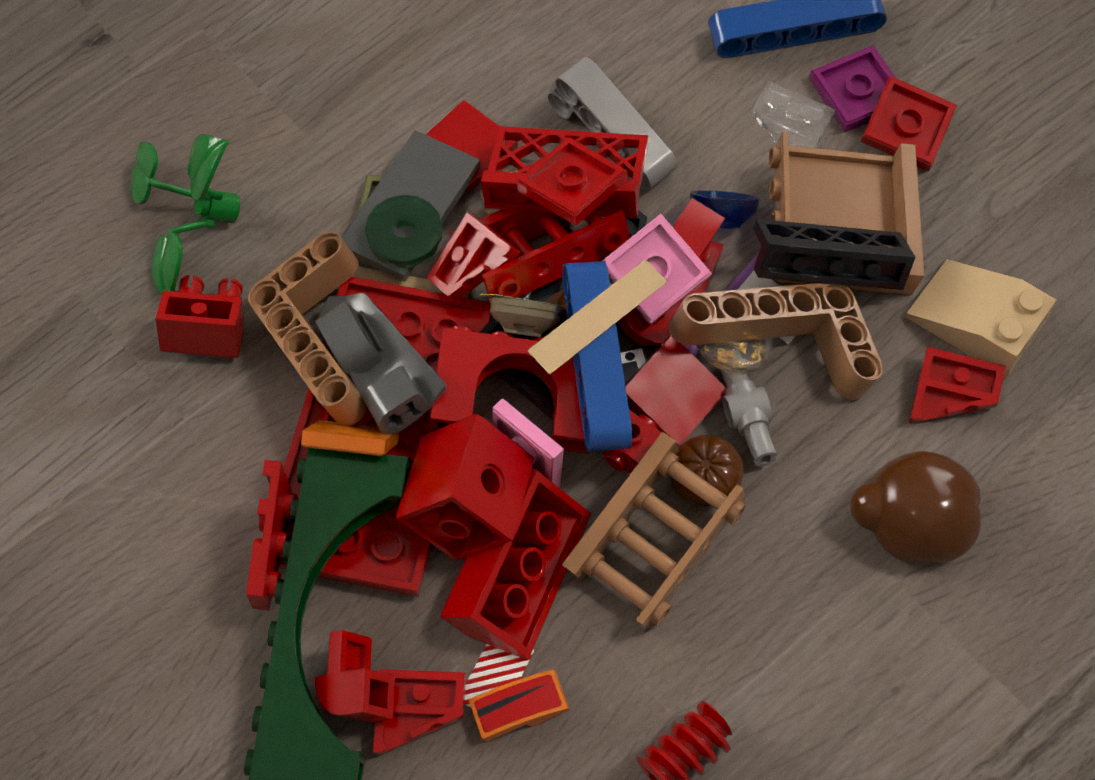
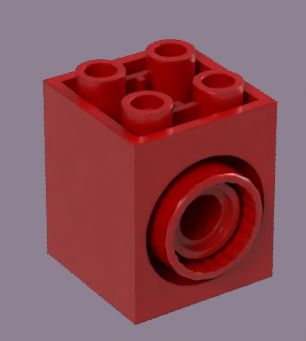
[395,413,535,561]

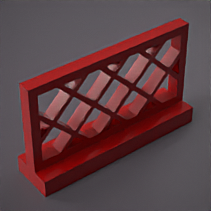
[481,126,649,219]

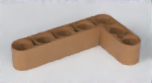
[248,231,367,426]
[668,283,883,400]

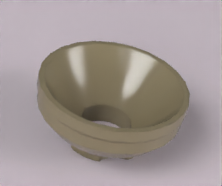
[490,297,563,337]

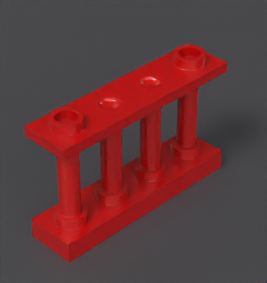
[448,210,630,305]

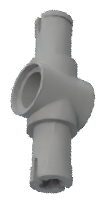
[718,352,777,466]

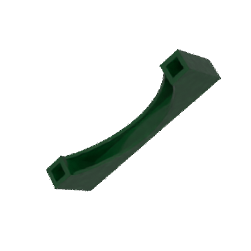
[244,448,411,780]

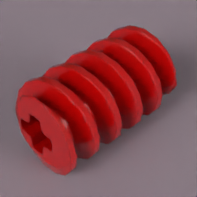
[636,701,732,780]

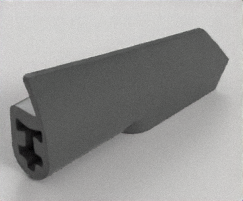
[316,292,447,434]

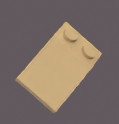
[905,259,1057,378]

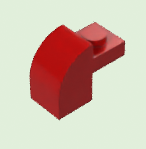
[315,630,395,722]

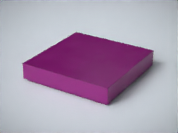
[809,45,896,132]

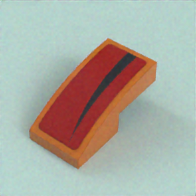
[468,669,570,742]

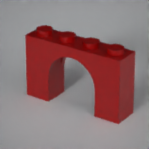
[429,326,590,454]

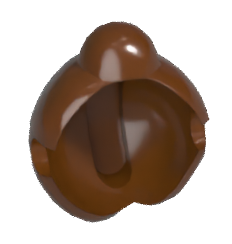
[850,451,981,564]

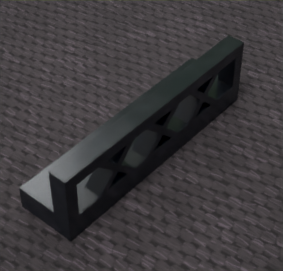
[753,219,916,290]

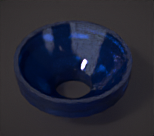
[689,190,760,229]

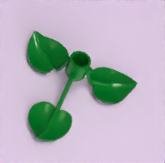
[130,134,240,296]

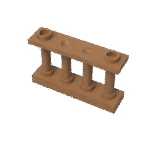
[562,432,747,631]

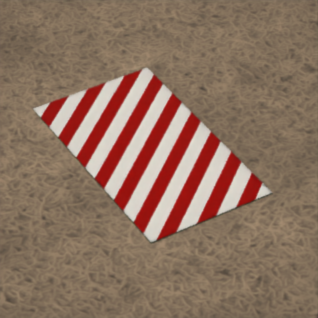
[464,644,535,707]

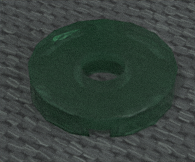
[365,195,443,268]

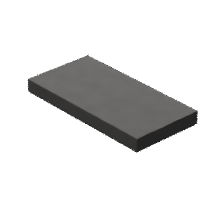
[342,130,480,282]

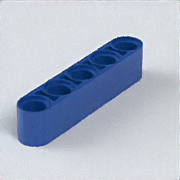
[708,0,887,58]
[562,261,632,452]

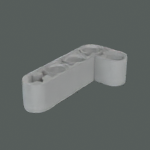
[547,57,678,191]

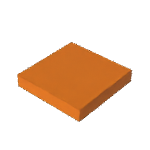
[301,420,399,456]

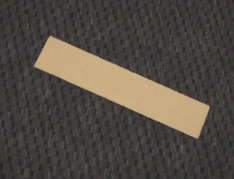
[528,259,667,374]

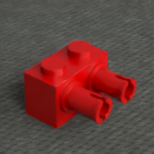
[155,275,245,358]

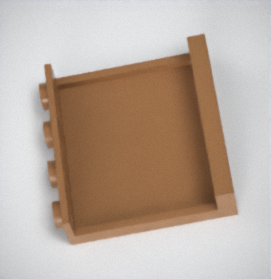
[768,131,924,295]

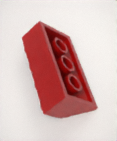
[440,470,591,659]

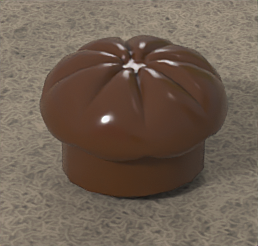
[670,435,744,506]

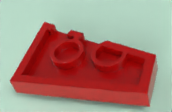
[246,460,297,611]

